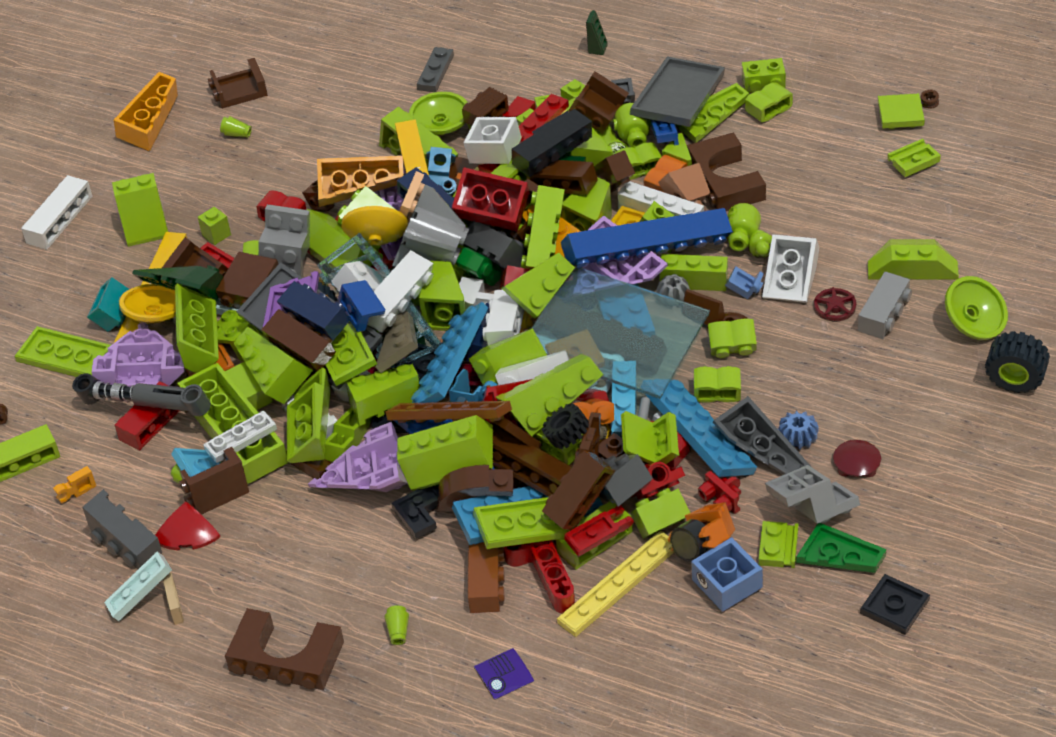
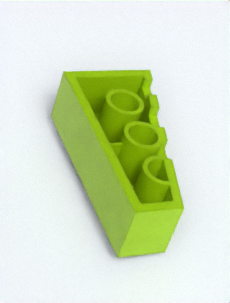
[520,185,565,269]
[234,326,313,404]

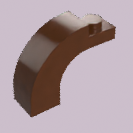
[438,465,513,512]

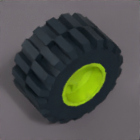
[985,331,1050,393]

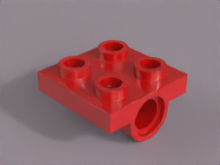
[631,462,685,499]

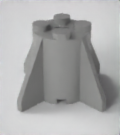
[392,185,469,267]

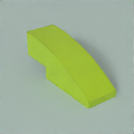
[324,408,374,462]

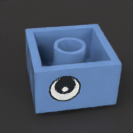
[691,537,763,612]

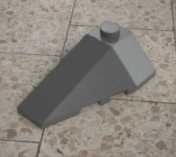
[713,396,811,475]

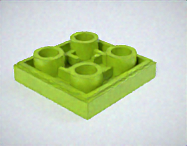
[877,93,925,129]

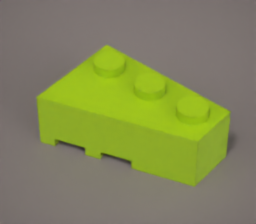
[346,364,420,426]

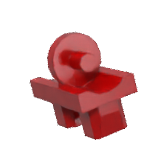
[698,470,742,514]

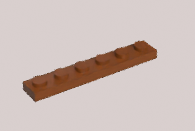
[385,401,512,423]

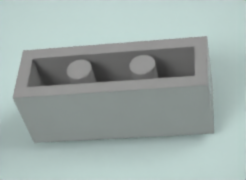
[858,272,912,339]

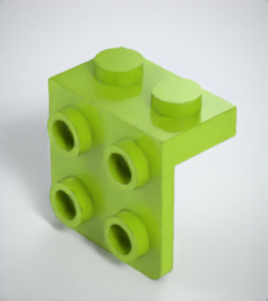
[217,310,263,361]
[621,411,679,464]

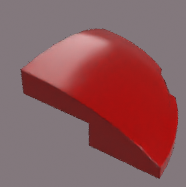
[155,502,220,551]

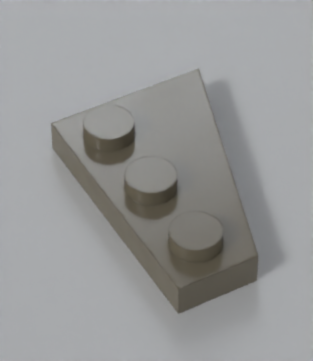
[375,311,418,373]

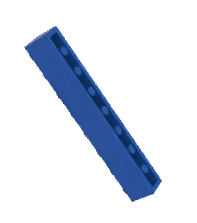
[560,208,733,268]

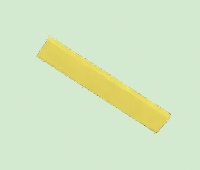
[557,530,674,637]

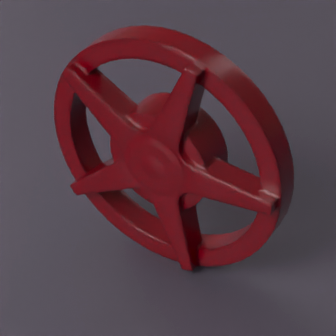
[814,287,856,321]

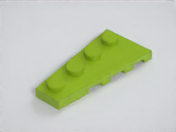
[674,83,749,143]

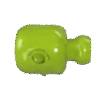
[613,103,651,148]
[726,203,761,251]

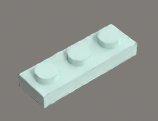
[104,551,172,621]

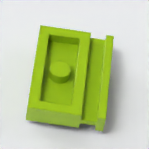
[887,138,941,177]
[759,521,799,568]

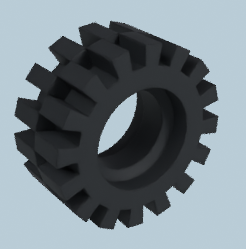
[542,404,589,449]

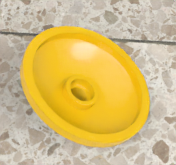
[342,206,408,246]
[119,284,176,324]

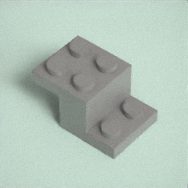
[259,204,310,278]
[765,465,860,524]

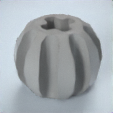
[656,274,690,308]

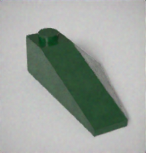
[132,265,224,302]

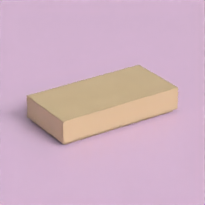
[163,572,184,625]

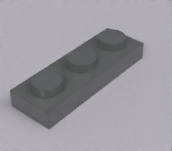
[417,47,454,92]

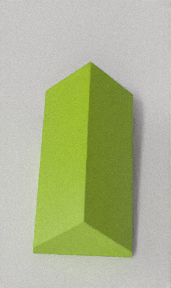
[307,209,383,272]
[287,368,330,463]

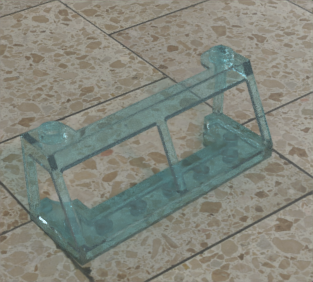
[317,233,442,369]

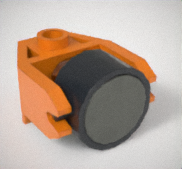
[668,502,735,562]

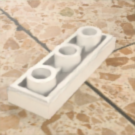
[203,411,277,463]

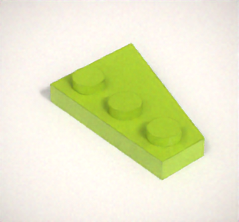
[501,253,575,318]

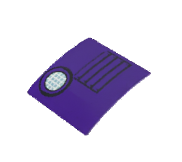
[474,648,534,699]

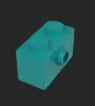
[87,277,129,332]

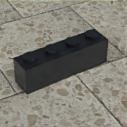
[511,109,592,177]

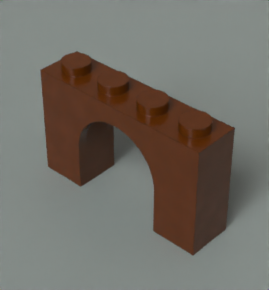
[687,132,766,211]
[225,608,344,690]

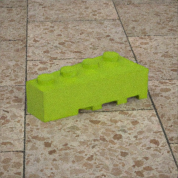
[379,106,458,170]
[495,354,603,436]

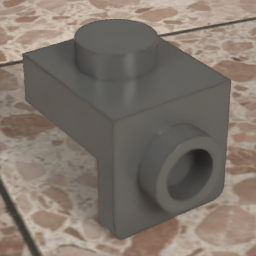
[611,78,635,105]

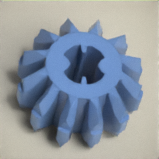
[778,410,819,450]

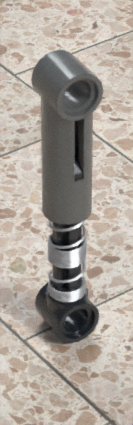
[72,373,211,416]

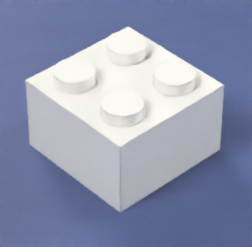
[464,117,522,164]

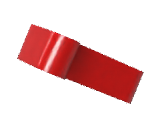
[503,540,575,614]

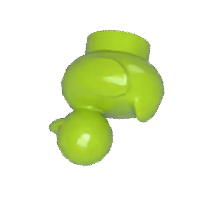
[749,230,772,258]

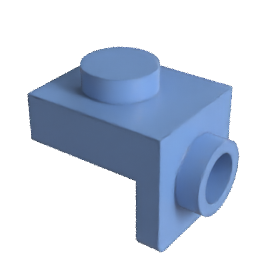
[725,267,764,299]

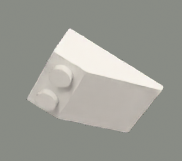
[762,235,819,303]
[331,261,384,292]
[495,350,569,385]

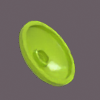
[409,92,468,135]
[945,276,1008,340]

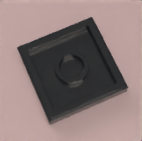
[860,574,930,635]

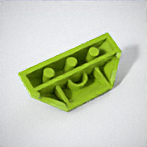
[868,239,959,280]

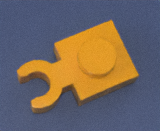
[53,466,97,503]

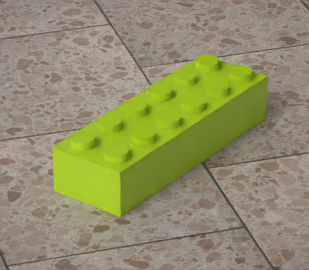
[177,363,288,484]

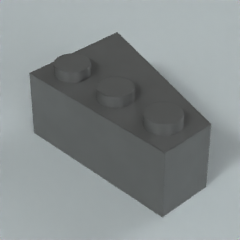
[463,221,527,270]
[599,454,653,506]
[82,489,162,569]

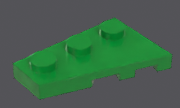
[796,523,887,573]

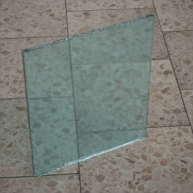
[532,266,710,399]

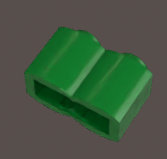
[456,248,502,286]

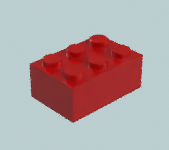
[452,168,529,232]

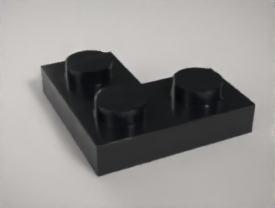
[391,485,438,539]

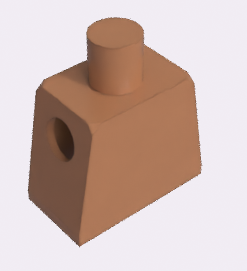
[658,163,710,211]

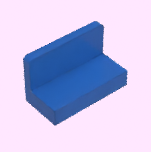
[650,119,679,145]
[337,280,386,332]

